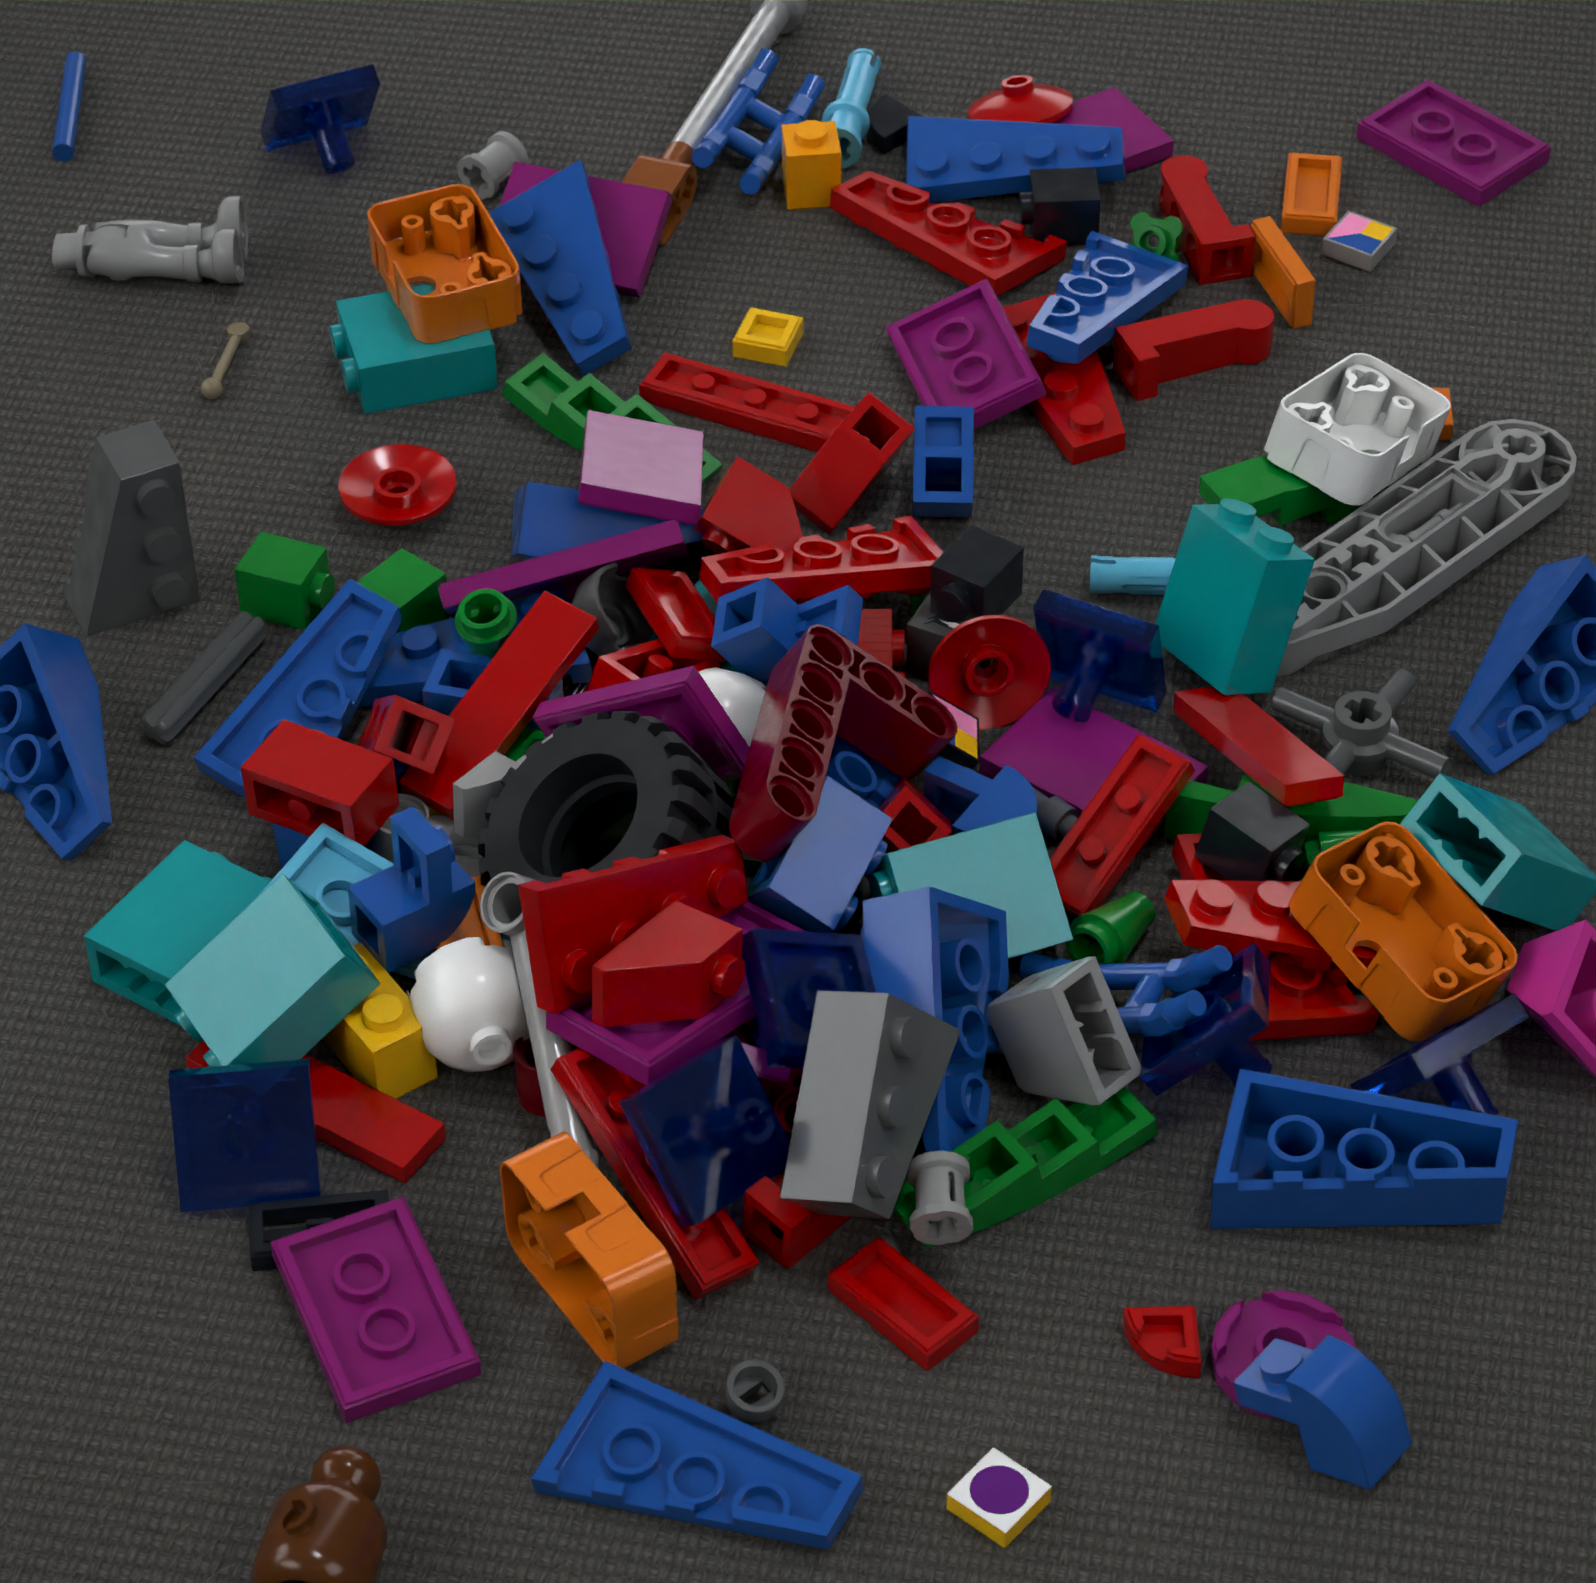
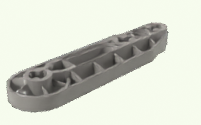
[1277,419,1577,676]

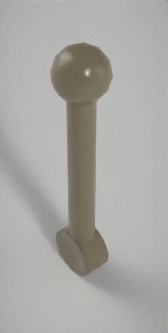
[201,322,250,400]

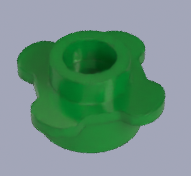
[1130,212,1183,262]

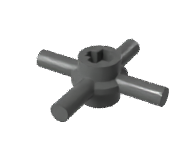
[1271,669,1451,778]

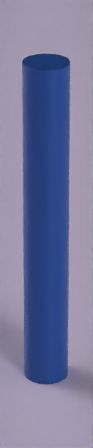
[52,51,86,161]

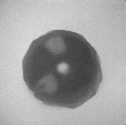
[571,563,655,656]

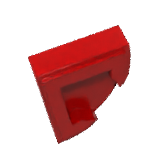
[1122,1306,1202,1379]

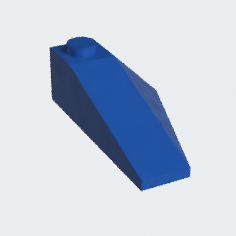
[0,623,112,861]

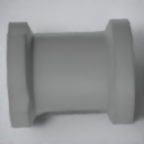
[457,131,529,199]
[907,1151,973,1245]

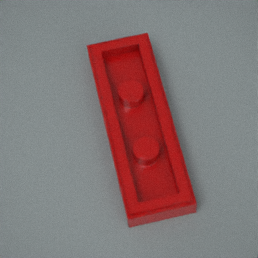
[1049,733,1195,919]

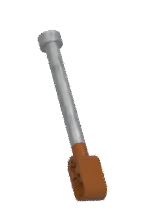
[622,0,808,245]

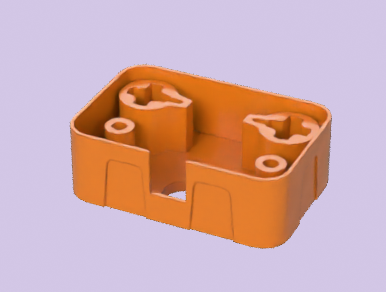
[367,184,523,344]
[1289,822,1518,1042]
[500,1131,679,1369]

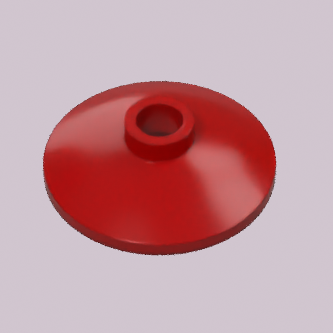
[968,75,1074,123]
[338,444,457,526]
[927,615,1051,730]

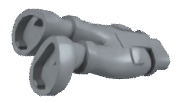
[52,196,248,284]

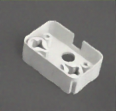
[1264,353,1451,505]

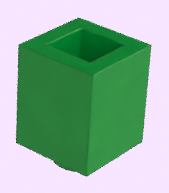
[234,531,335,630]
[357,548,450,634]

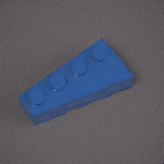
[1211,1069,1518,1229]

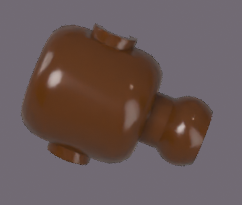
[251,1446,388,1583]

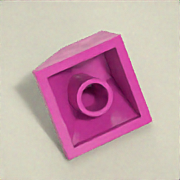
[1507,919,1596,1079]

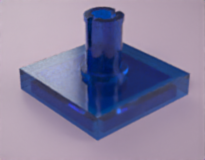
[260,64,380,174]
[1033,588,1166,722]
[742,928,876,1068]
[1140,942,1273,1097]
[1350,993,1529,1115]
[619,1035,790,1228]
[168,1059,322,1212]

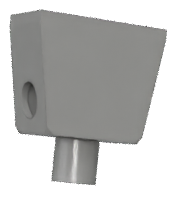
[987,956,1143,1105]

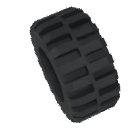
[478,711,733,887]

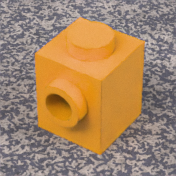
[781,120,841,210]

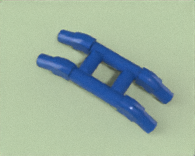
[692,48,826,194]
[1019,945,1233,1037]

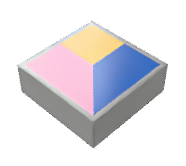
[1321,210,1398,272]

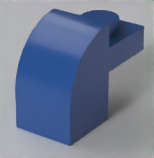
[913,406,974,518]
[711,577,863,683]
[924,756,1037,835]
[348,806,475,973]
[1233,1335,1412,1490]

